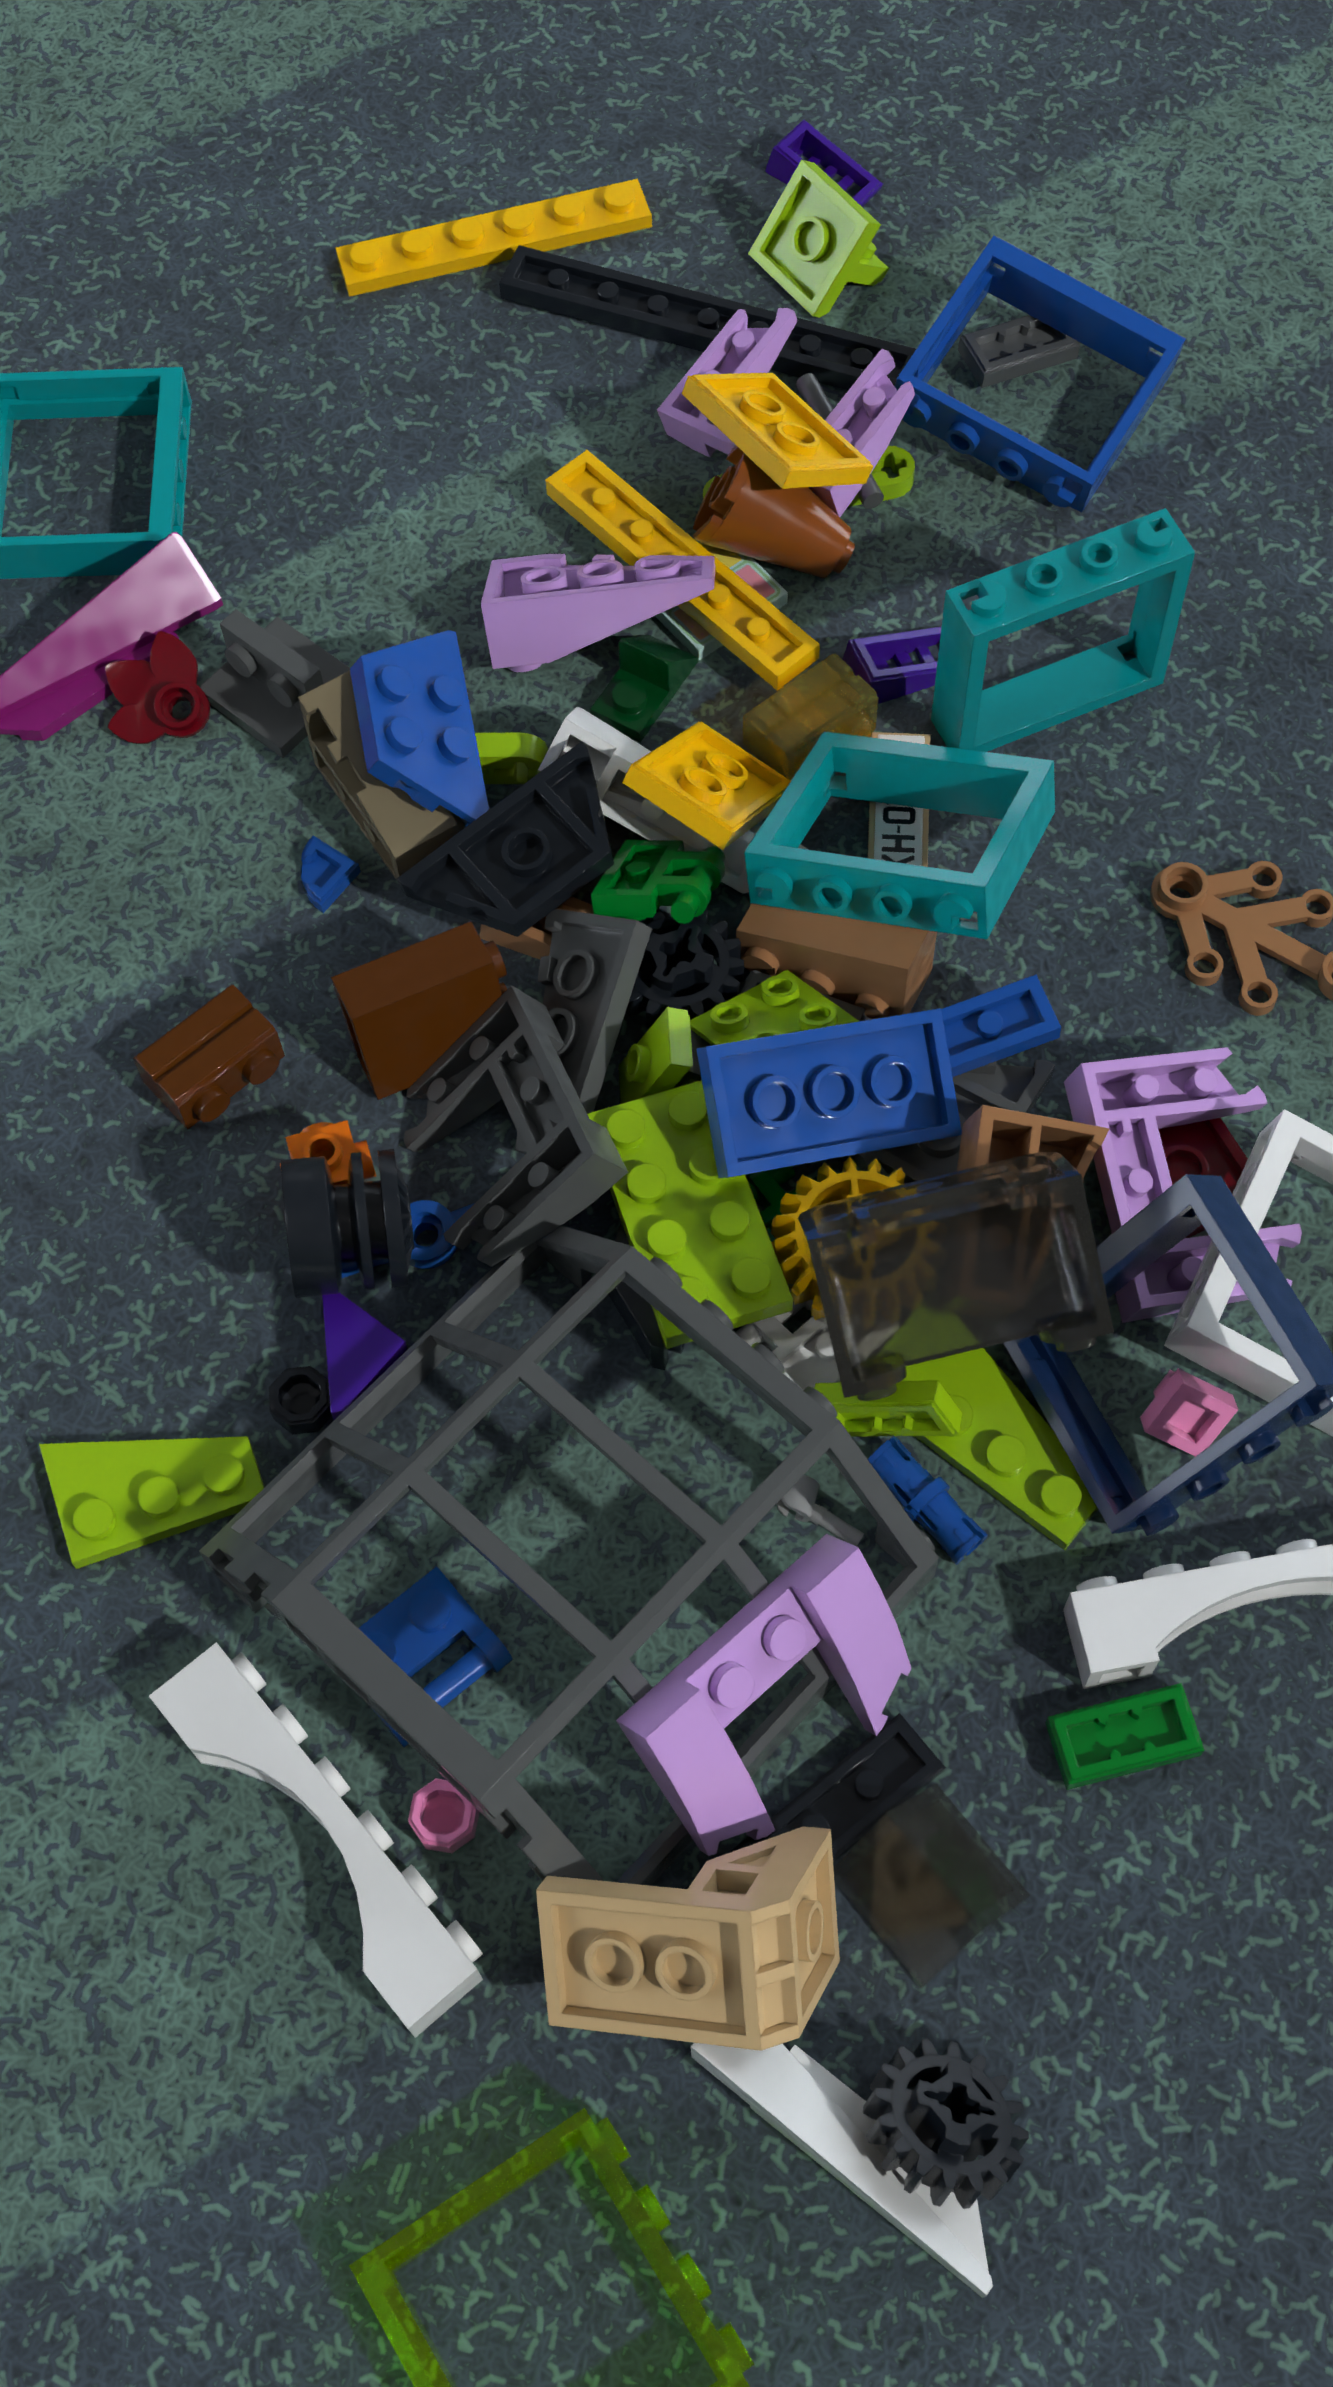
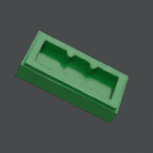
[1045,1683,1205,1790]

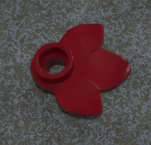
[105,631,210,744]

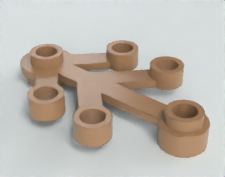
[1150,861,1333,1016]

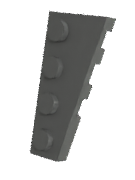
[515,909,652,1154]

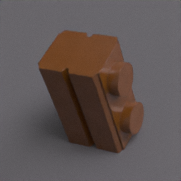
[133,984,285,1130]

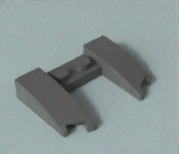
[404,985,628,1266]

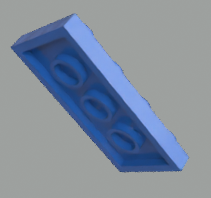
[696,1008,962,1179]

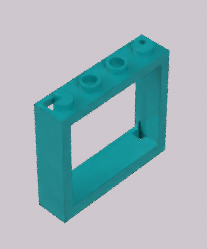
[0,367,192,579]
[931,508,1195,752]
[744,731,1055,939]

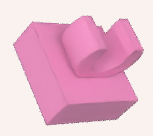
[1140,1368,1238,1457]

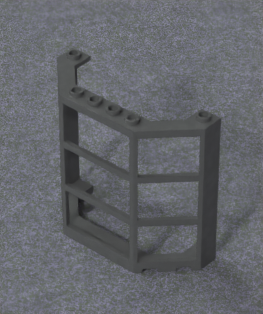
[199,1225,939,1886]

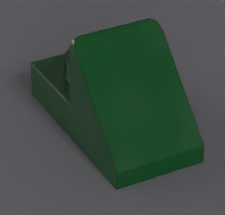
[590,635,699,743]

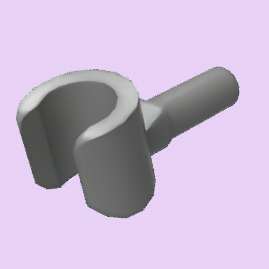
[777,1475,864,1546]

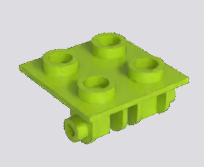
[690,970,859,1045]

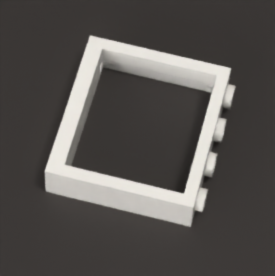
[1164,1109,1333,1437]

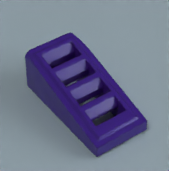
[765,120,883,207]
[840,626,942,709]

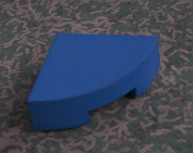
[301,836,361,913]

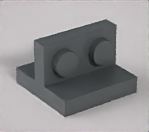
[200,609,350,758]

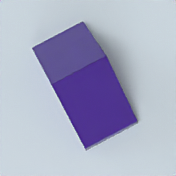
[322,1292,408,1420]

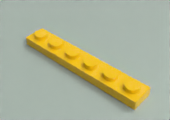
[335,179,652,297]
[545,450,820,691]

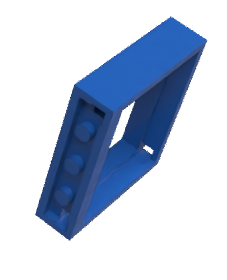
[895,235,1186,512]

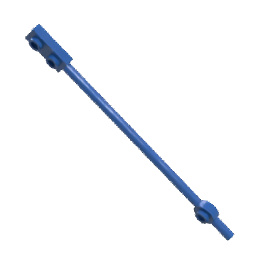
[342,975,1061,1279]

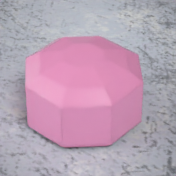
[408,1778,480,1853]

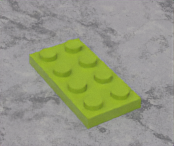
[587,1080,793,1349]

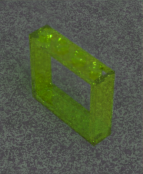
[349,2108,755,2387]

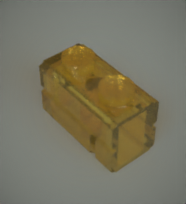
[743,653,878,781]

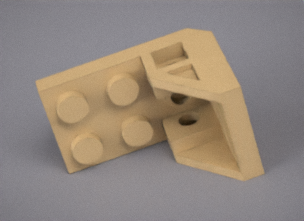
[536,1826,840,2051]

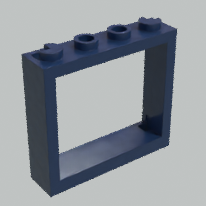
[995,1174,1333,1536]

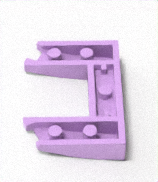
[657,308,915,517]
[1064,1047,1302,1323]
[616,1534,911,1856]

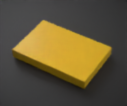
[681,373,873,489]
[622,721,791,850]

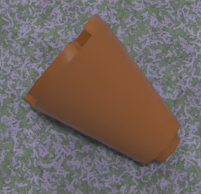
[692,445,855,578]

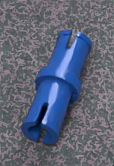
[868,1436,988,1565]

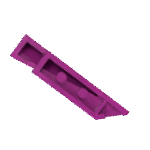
[0,532,223,741]

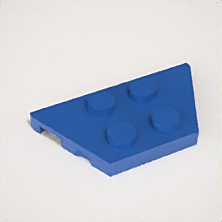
[350,630,489,827]

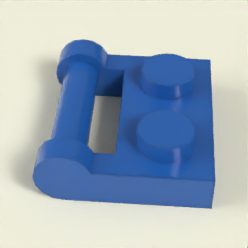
[359,1566,513,1748]

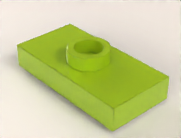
[619,1007,693,1104]
[814,1376,963,1437]

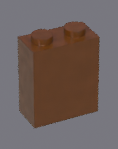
[331,921,507,1100]

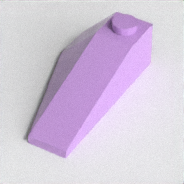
[481,554,716,672]

